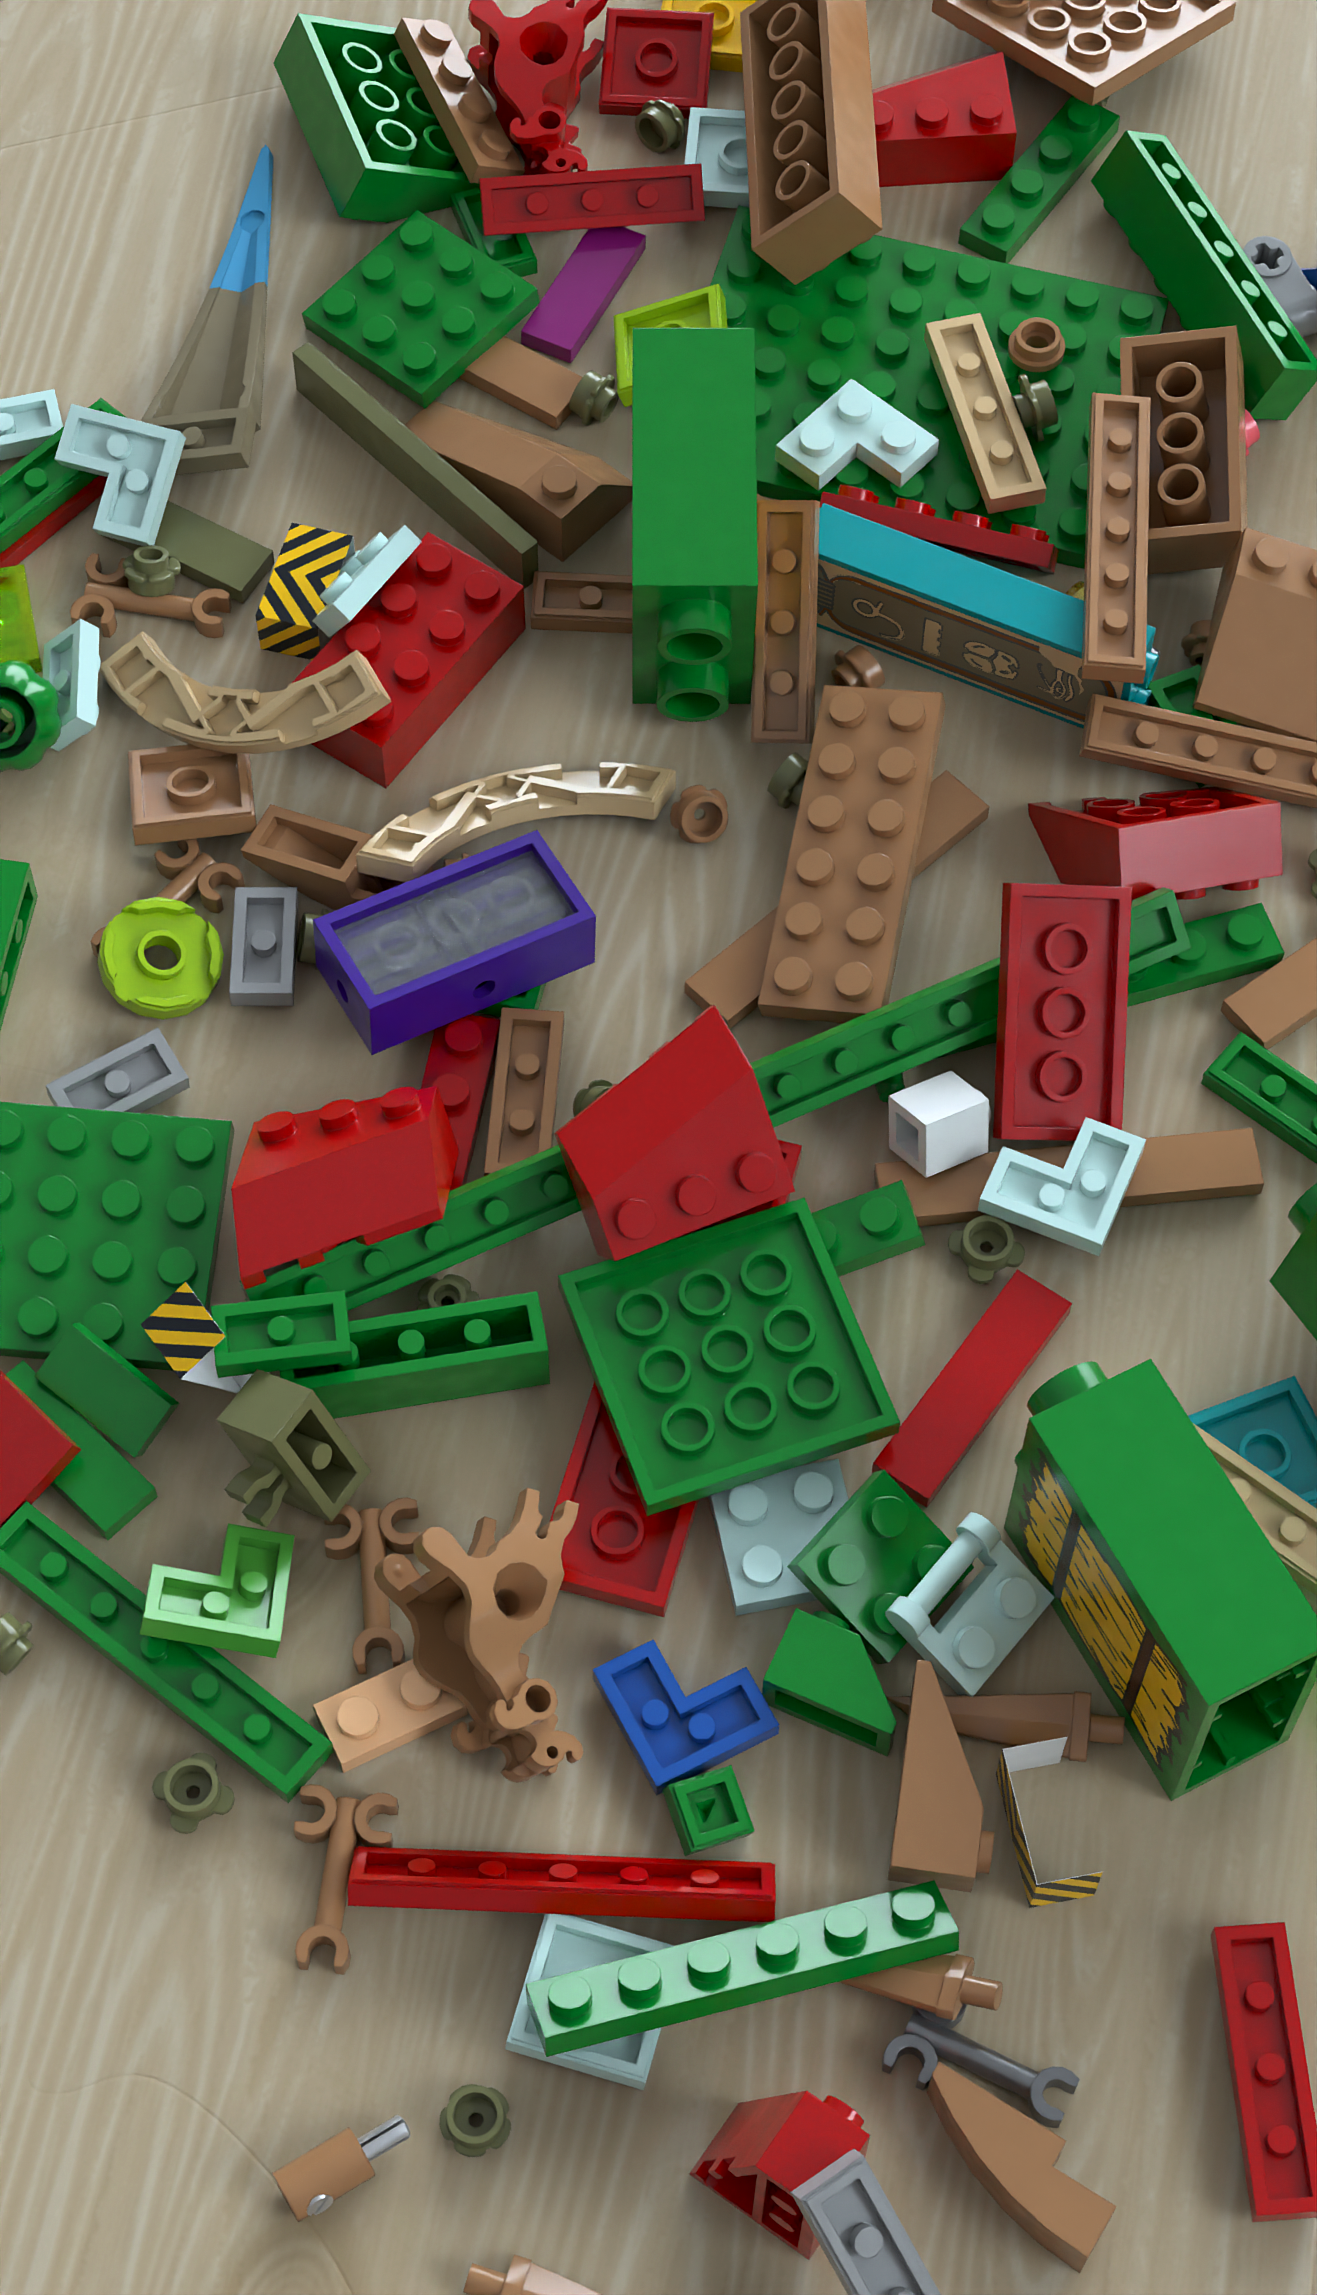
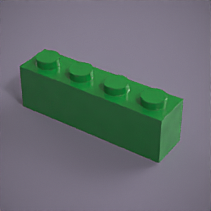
[280,1291,550,1419]

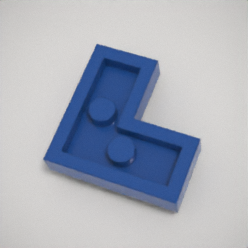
[593,1639,779,1796]

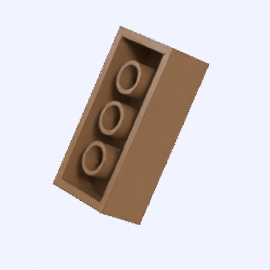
[1120,325,1248,574]

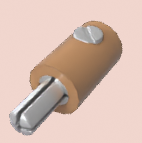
[272,2115,410,2222]

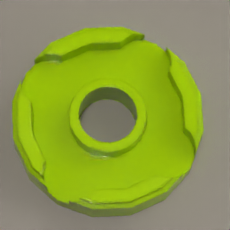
[97,897,224,1020]

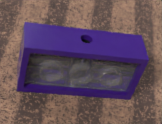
[313,830,596,1055]

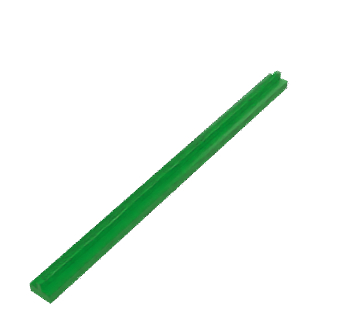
[240,887,1191,1311]

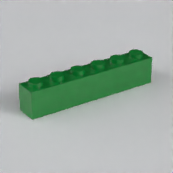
[1091,130,1317,421]

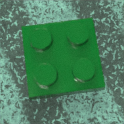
[787,1470,974,1664]

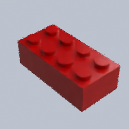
[292,532,526,788]

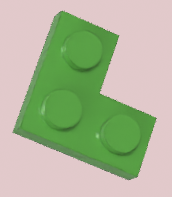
[140,1523,295,1658]

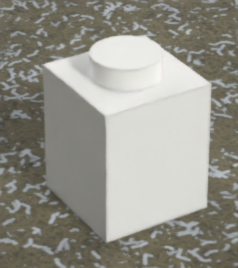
[888,1070,991,1178]

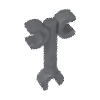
[882,2004,1080,2128]

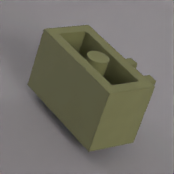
[217,1369,371,1527]

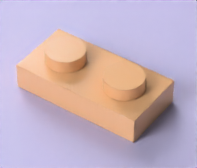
[313,1659,468,1773]

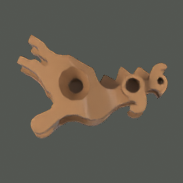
[374,1488,583,1783]

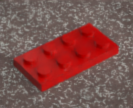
[820,484,1059,575]
[993,883,1132,1141]

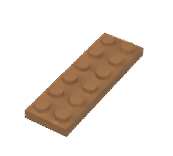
[758,685,946,1023]

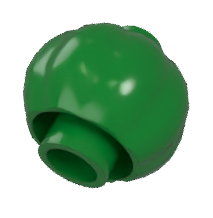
[0,660,62,772]

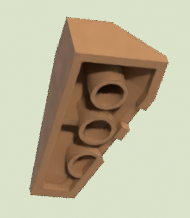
[405,401,632,562]

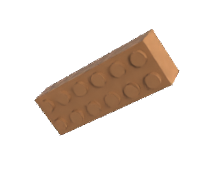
[740,0,883,285]

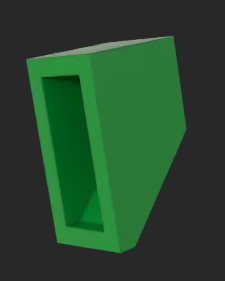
[762,1608,897,1757]

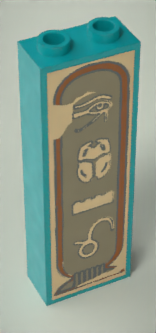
[817,503,1159,729]

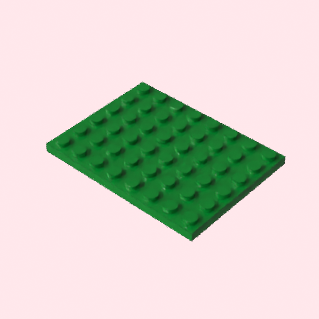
[710,205,1169,569]

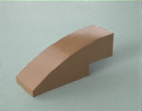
[241,804,434,911]
[927,2062,1117,2273]

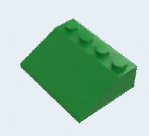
[273,13,479,223]

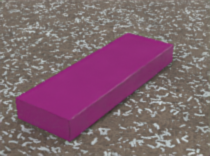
[521,227,646,363]

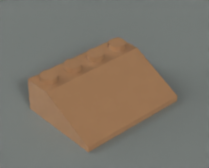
[1193,527,1317,743]

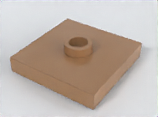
[128,744,257,846]

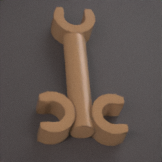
[70,553,232,638]
[91,839,245,958]
[324,1497,419,1674]
[293,1784,399,1975]

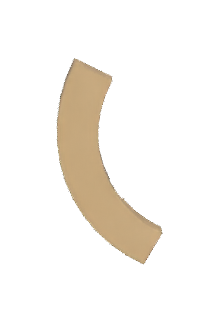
[99,631,392,754]
[356,762,676,882]

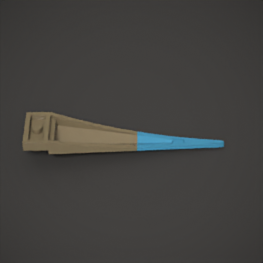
[141,145,274,475]

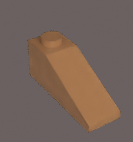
[887,1660,994,1893]

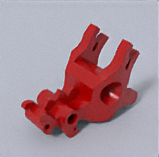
[467,0,608,175]

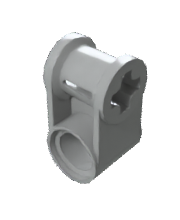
[1243,236,1317,337]

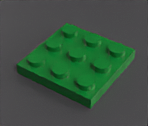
[302,210,540,409]

